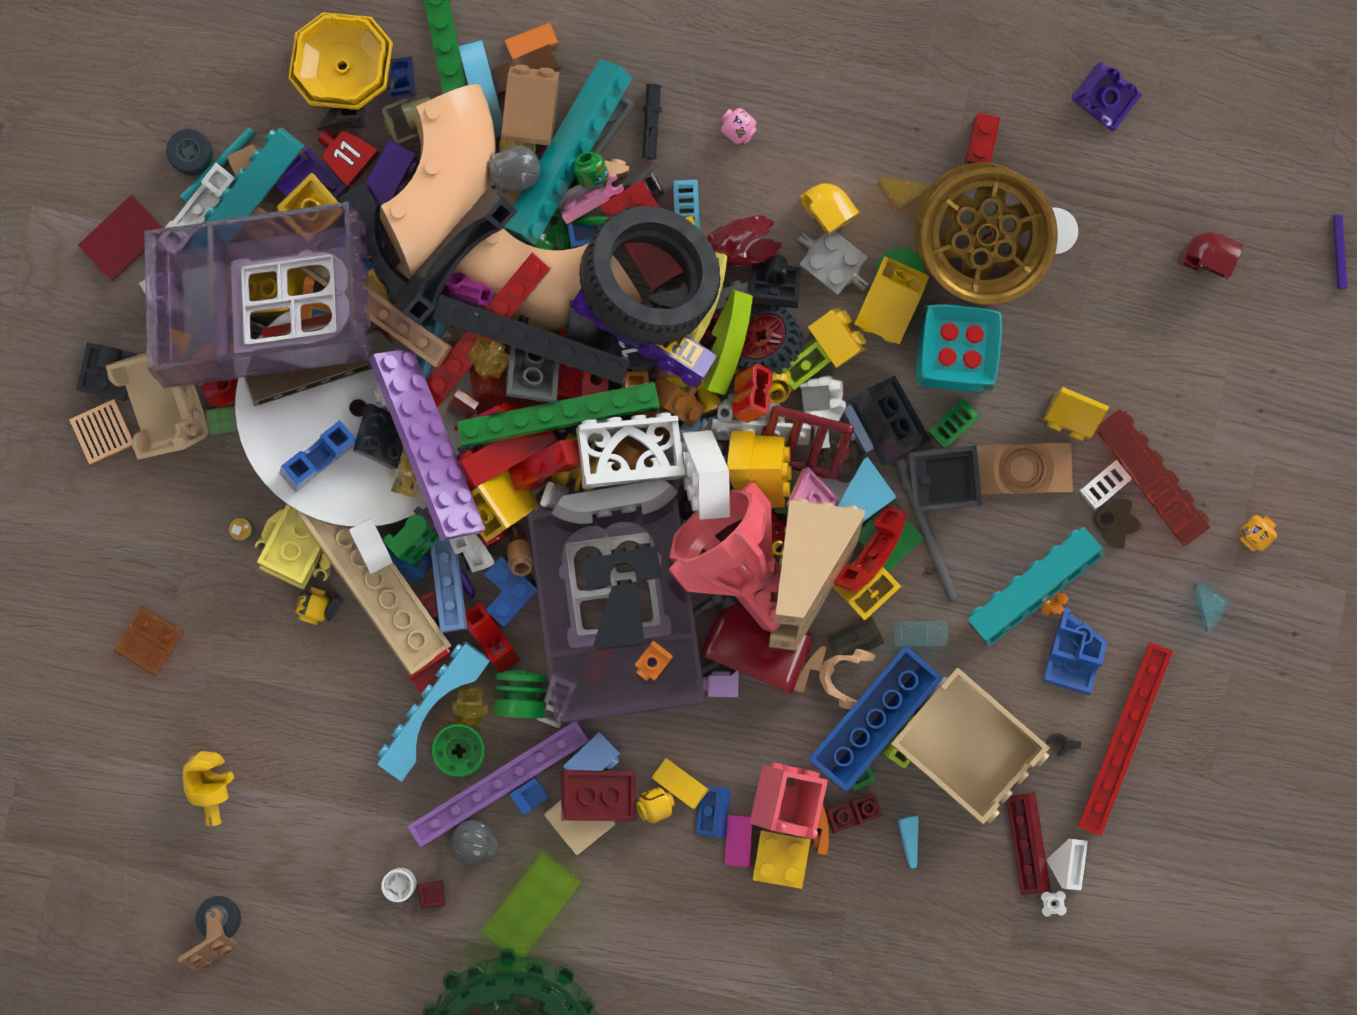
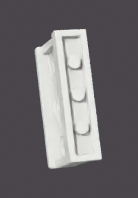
[576,413,686,489]

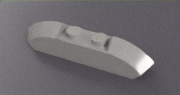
[552,479,678,524]

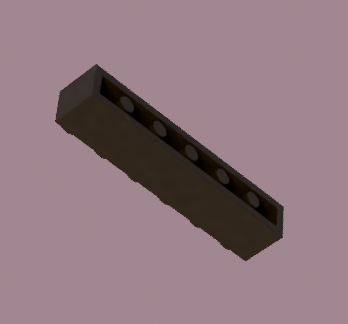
[244,327,395,407]

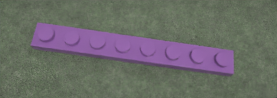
[407,721,589,847]

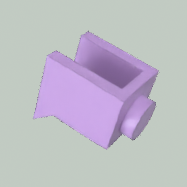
[703,671,739,697]

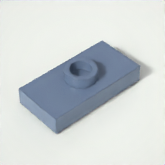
[842,405,874,455]

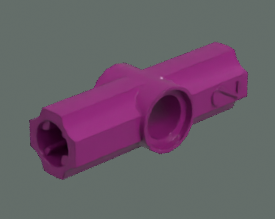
[440,272,494,307]

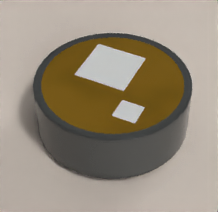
[228,517,253,542]

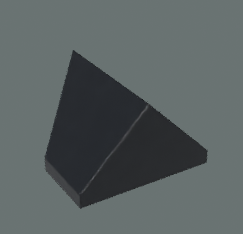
[316,106,365,130]

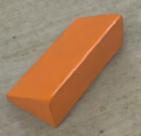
[505,23,559,60]

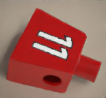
[318,130,380,189]

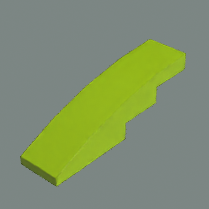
[702,289,753,395]

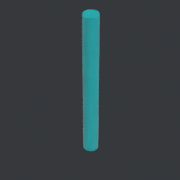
[180,127,256,203]

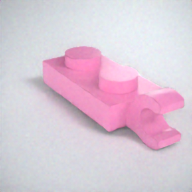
[560,174,624,224]

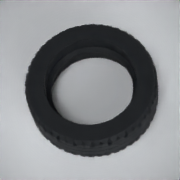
[579,206,721,345]

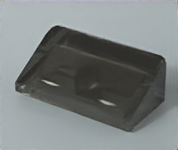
[827,616,884,664]

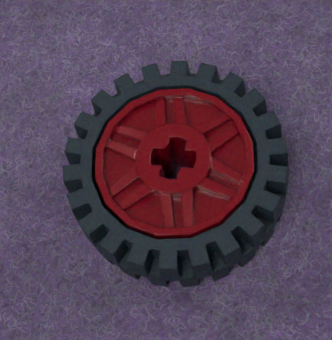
[737,305,804,375]

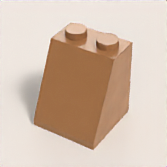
[501,65,560,145]

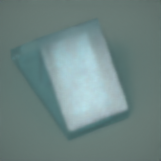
[1193,582,1232,632]

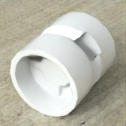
[381,867,417,902]

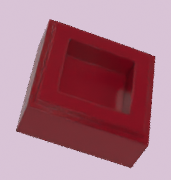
[417,880,446,909]

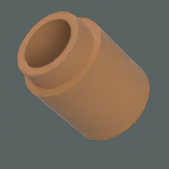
[507,540,533,576]

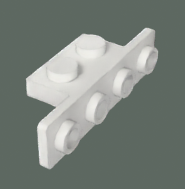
[711,416,811,445]

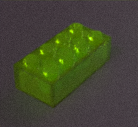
[481,850,582,957]

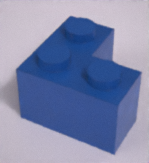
[484,557,539,627]

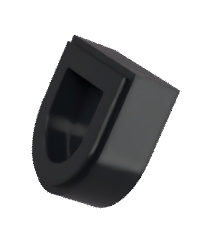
[324,595,343,621]

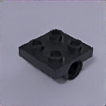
[749,255,801,309]
[76,342,137,402]
[353,403,403,469]

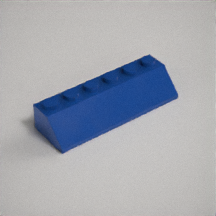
[808,645,944,792]

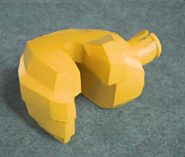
[183,751,234,826]

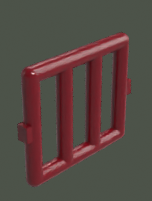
[761,405,854,480]

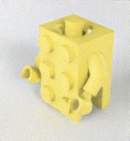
[255,504,332,590]

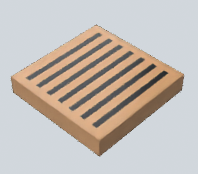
[69,399,133,465]

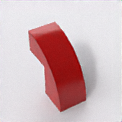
[465,602,521,673]

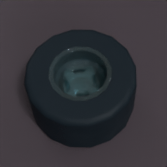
[166,128,214,176]

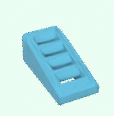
[673,180,700,230]
[897,814,919,869]

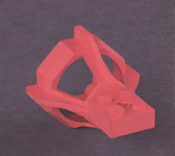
[669,482,787,632]

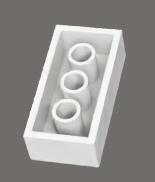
[680,430,730,520]

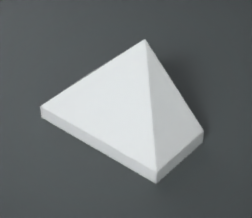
[1046,839,1088,890]

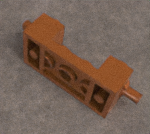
[608,376,706,485]

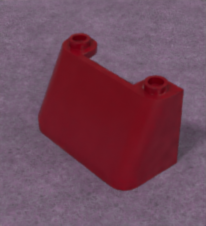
[700,601,814,694]

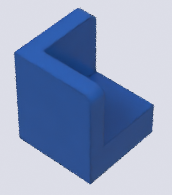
[568,222,594,249]
[510,777,549,815]

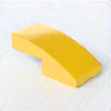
[651,758,709,809]

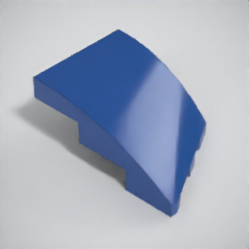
[1042,607,1107,696]

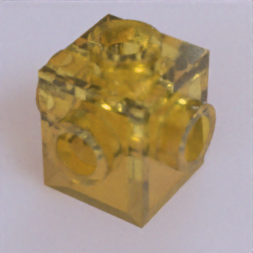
[467,336,511,379]
[452,687,488,727]

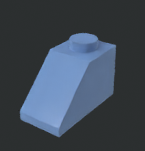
[563,732,620,771]

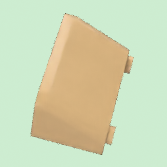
[105,345,208,460]

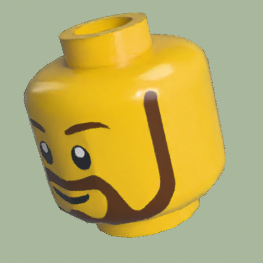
[636,787,675,824]

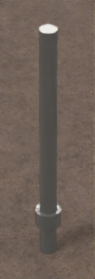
[895,459,958,601]

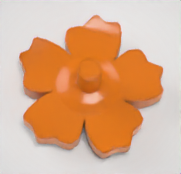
[1040,592,1069,616]

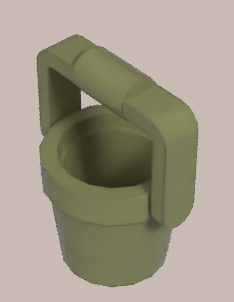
[382,97,430,143]

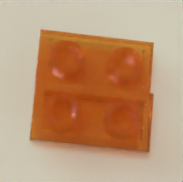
[114,606,184,677]

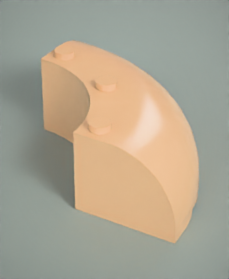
[379,84,496,279]
[452,229,643,333]

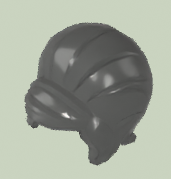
[488,145,540,192]
[449,820,499,866]

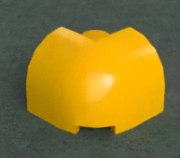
[798,183,860,236]

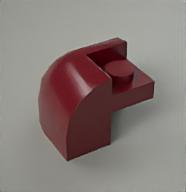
[1177,232,1243,280]

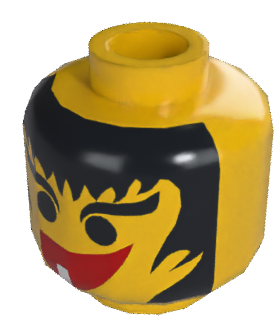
[295,587,331,625]

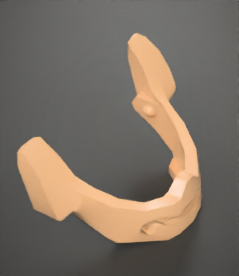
[819,649,875,710]

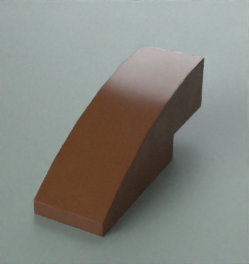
[490,44,560,96]

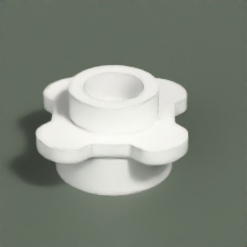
[1041,891,1067,916]

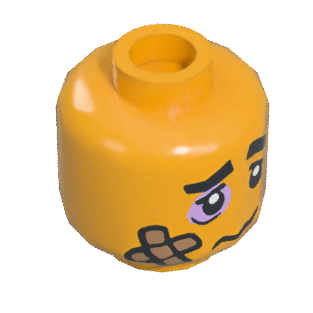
[1240,515,1277,552]

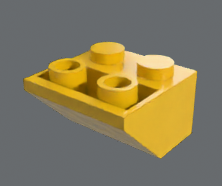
[808,308,867,368]
[833,560,901,621]

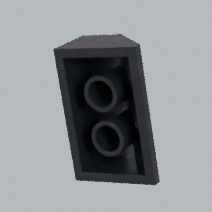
[847,376,931,466]

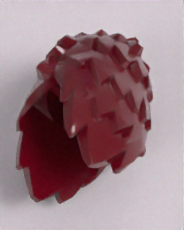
[706,215,782,269]

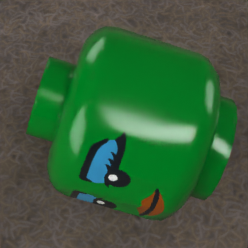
[573,152,609,190]

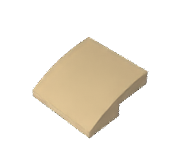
[544,800,615,855]

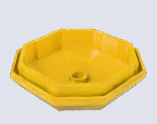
[288,12,393,110]

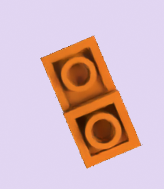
[813,805,829,855]

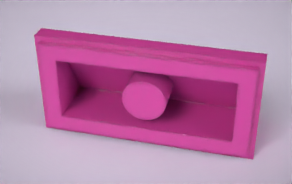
[725,815,752,867]

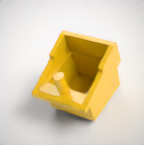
[727,431,792,508]

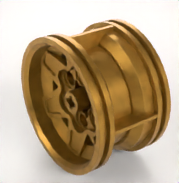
[914,162,1058,304]

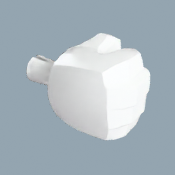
[800,375,846,448]

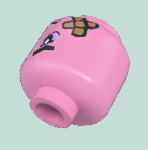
[720,108,758,144]

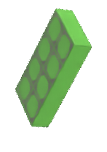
[206,406,238,435]

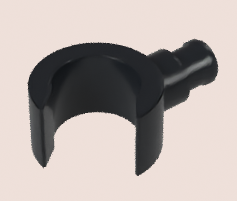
[1046,733,1081,756]

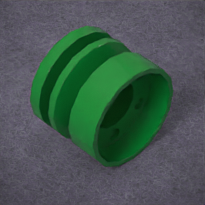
[493,670,548,718]
[432,724,485,778]

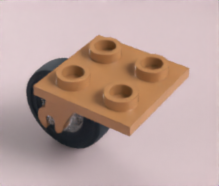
[177,896,241,972]

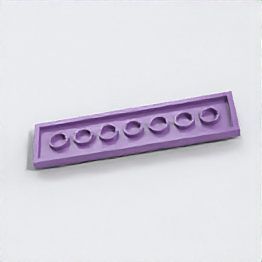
[369,349,485,541]

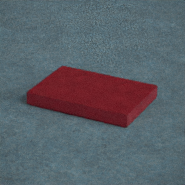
[78,195,164,281]
[561,770,636,822]

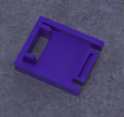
[275,146,348,200]

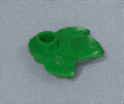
[534,209,570,250]

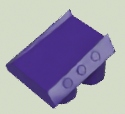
[1072,62,1142,132]

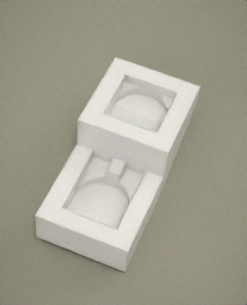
[348,518,393,574]
[449,534,495,573]

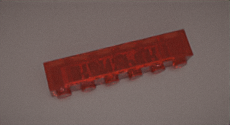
[1095,409,1210,546]

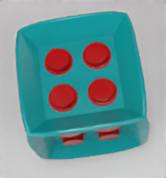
[916,305,1002,392]

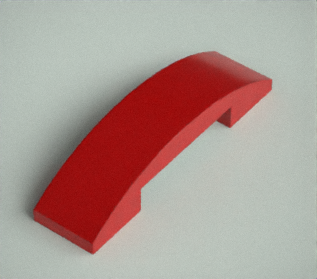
[833,505,907,592]

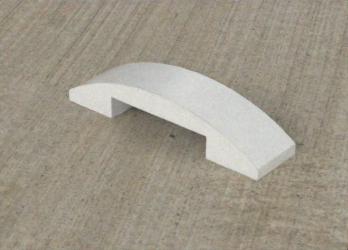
[156,163,235,255]

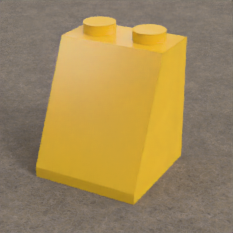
[854,256,929,344]
[471,469,539,542]

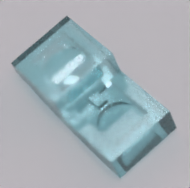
[894,621,948,646]

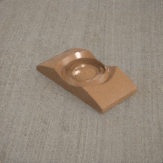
[977,443,1073,495]

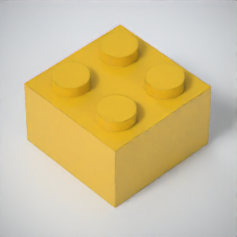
[752,829,811,889]

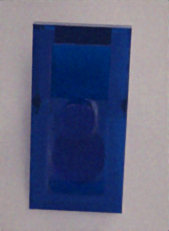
[389,56,418,98]

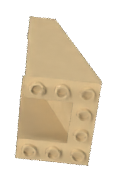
[769,499,865,650]
[891,668,1050,824]

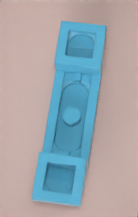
[459,40,503,138]

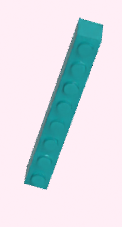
[504,59,633,245]

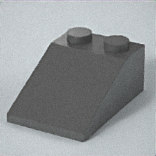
[506,345,559,403]

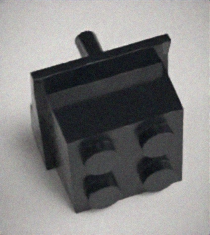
[909,445,982,512]

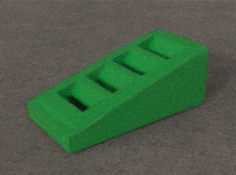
[927,399,980,449]

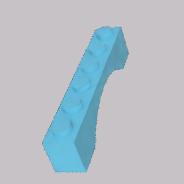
[376,641,490,782]

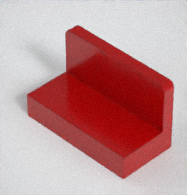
[406,648,452,694]

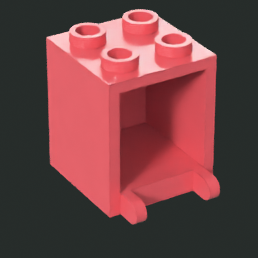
[750,762,828,839]

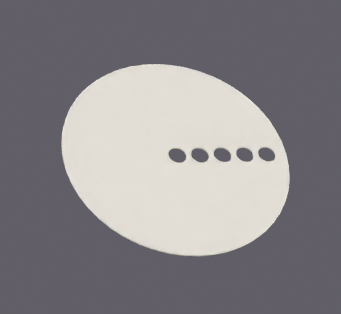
[235,306,479,527]

